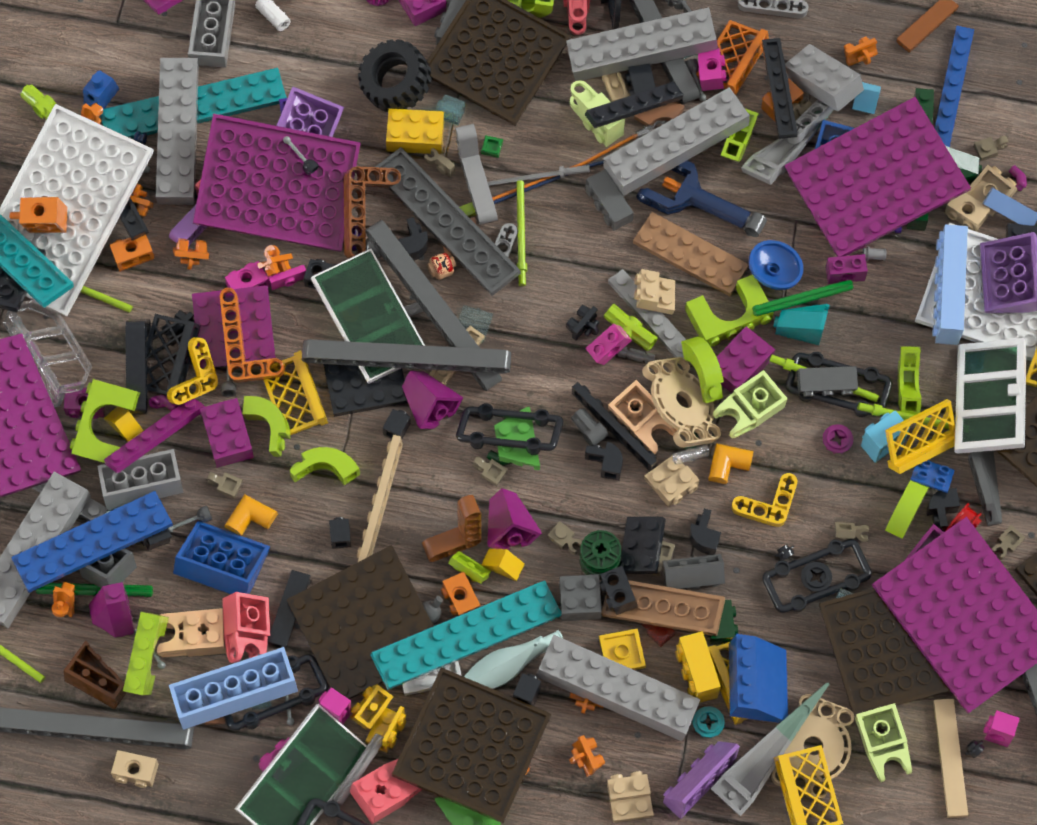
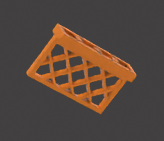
[696,20,769,95]

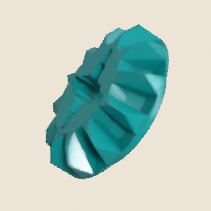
[693,706,725,738]

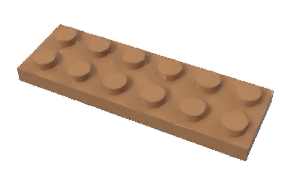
[633,212,749,296]
[601,580,726,636]

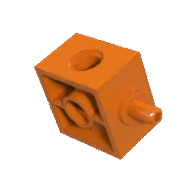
[9,197,67,233]

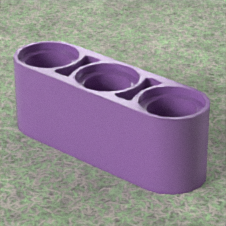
[169,205,207,246]

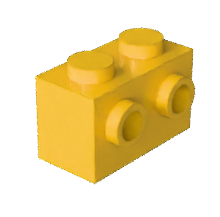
[350,685,393,730]

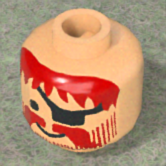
[427,253,456,280]

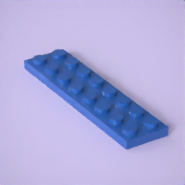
[11,491,173,593]

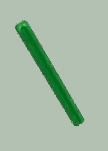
[752,280,854,316]
[35,583,153,597]

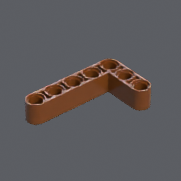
[344,166,401,259]
[422,495,481,562]

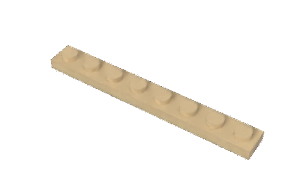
[357,435,403,562]

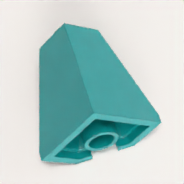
[773,304,830,345]

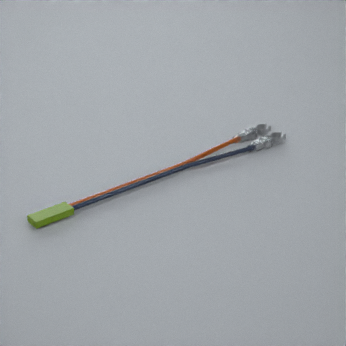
[459,121,665,217]

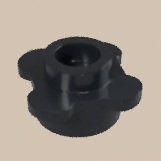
[775,544,795,560]
[965,740,985,758]

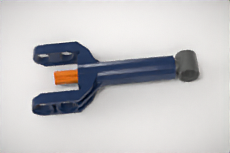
[636,161,767,237]

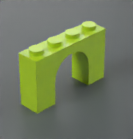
[685,274,774,347]
[70,379,140,463]
[123,612,169,695]

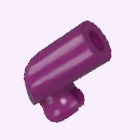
[1008,165,1027,191]
[149,395,178,411]

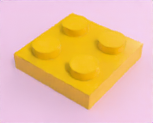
[599,628,646,670]

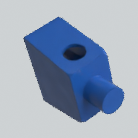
[83,70,120,109]

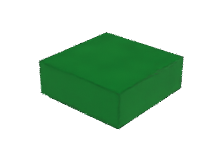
[481,135,503,158]

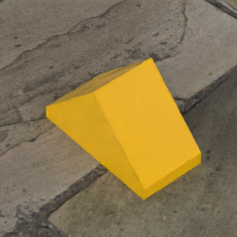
[104,406,144,442]
[481,548,525,582]

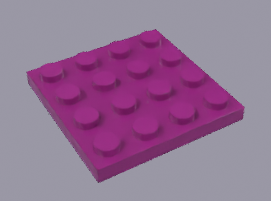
[192,285,276,369]

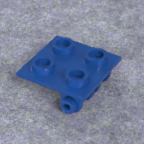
[910,460,955,493]

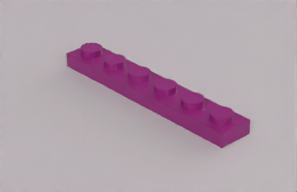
[104,398,205,473]

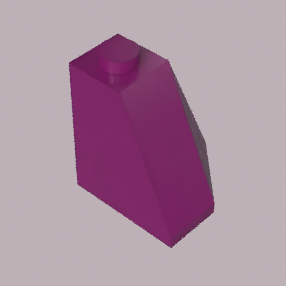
[402,371,463,429]
[487,488,542,550]
[89,582,134,638]

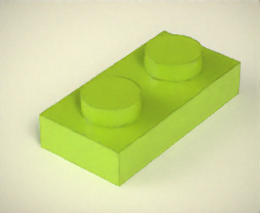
[448,551,491,584]

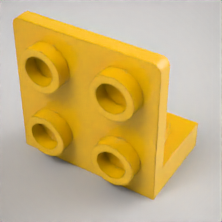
[365,706,407,753]

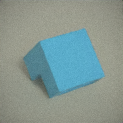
[852,82,881,114]

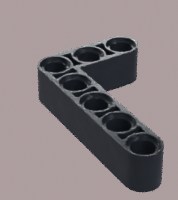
[125,319,151,415]

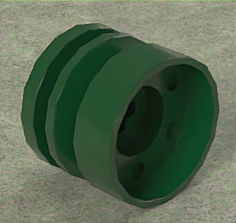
[579,530,621,580]

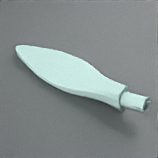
[464,630,563,689]

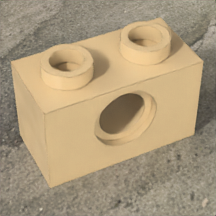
[945,193,991,232]
[111,750,159,788]

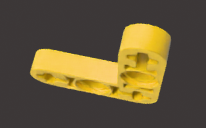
[167,337,218,405]
[731,473,797,527]

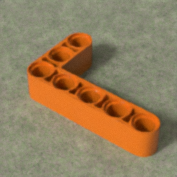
[220,288,285,382]

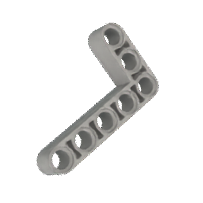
[455,123,498,225]

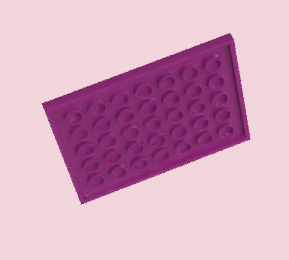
[784,97,971,257]
[193,113,360,252]
[0,333,81,497]
[872,517,1037,714]

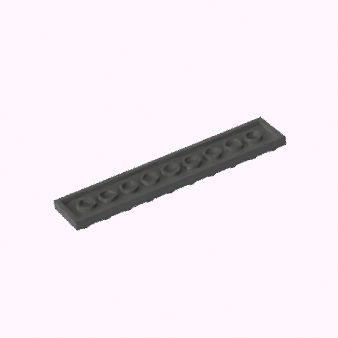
[375,147,521,296]

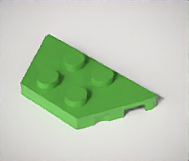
[494,406,540,470]
[435,797,502,825]

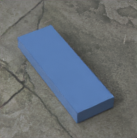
[982,187,1037,226]

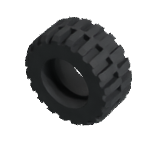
[358,39,431,112]

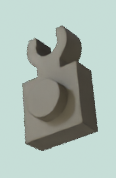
[547,521,582,555]
[992,525,1026,560]

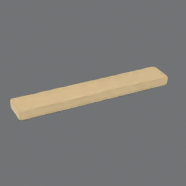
[933,699,968,818]

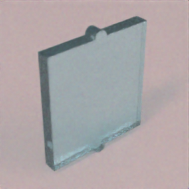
[459,305,493,343]

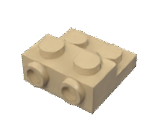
[966,165,1017,217]
[634,269,675,315]
[644,454,699,507]
[607,771,654,823]

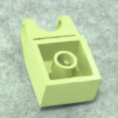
[570,80,625,147]
[712,370,787,438]
[855,703,912,782]

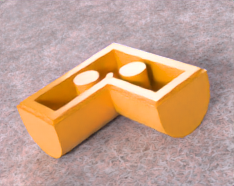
[708,443,754,484]
[224,494,278,536]

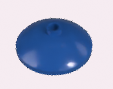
[749,240,804,290]

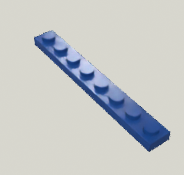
[934,26,974,147]

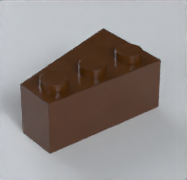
[63,640,126,709]

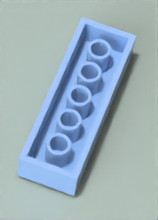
[932,224,968,345]
[169,647,298,730]

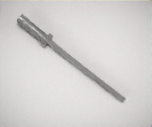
[488,165,590,186]

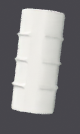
[255,0,291,31]

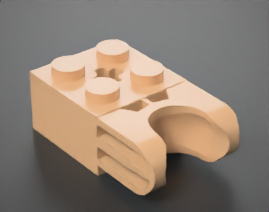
[607,380,677,455]
[157,608,226,657]

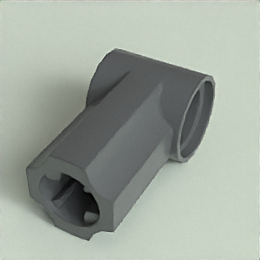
[571,408,608,446]

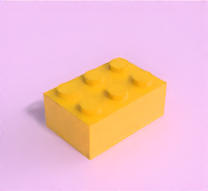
[386,108,444,155]
[675,631,721,703]

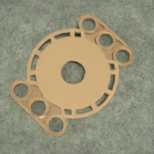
[642,357,721,448]
[771,694,854,800]

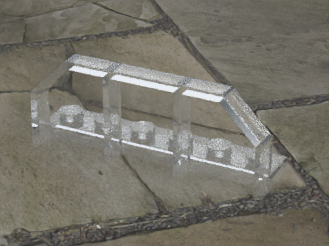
[3,300,93,407]

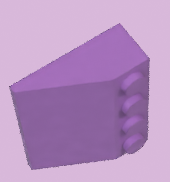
[277,86,344,137]
[980,232,1037,313]
[663,741,740,819]

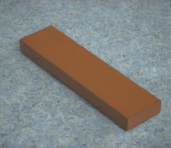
[896,0,959,53]

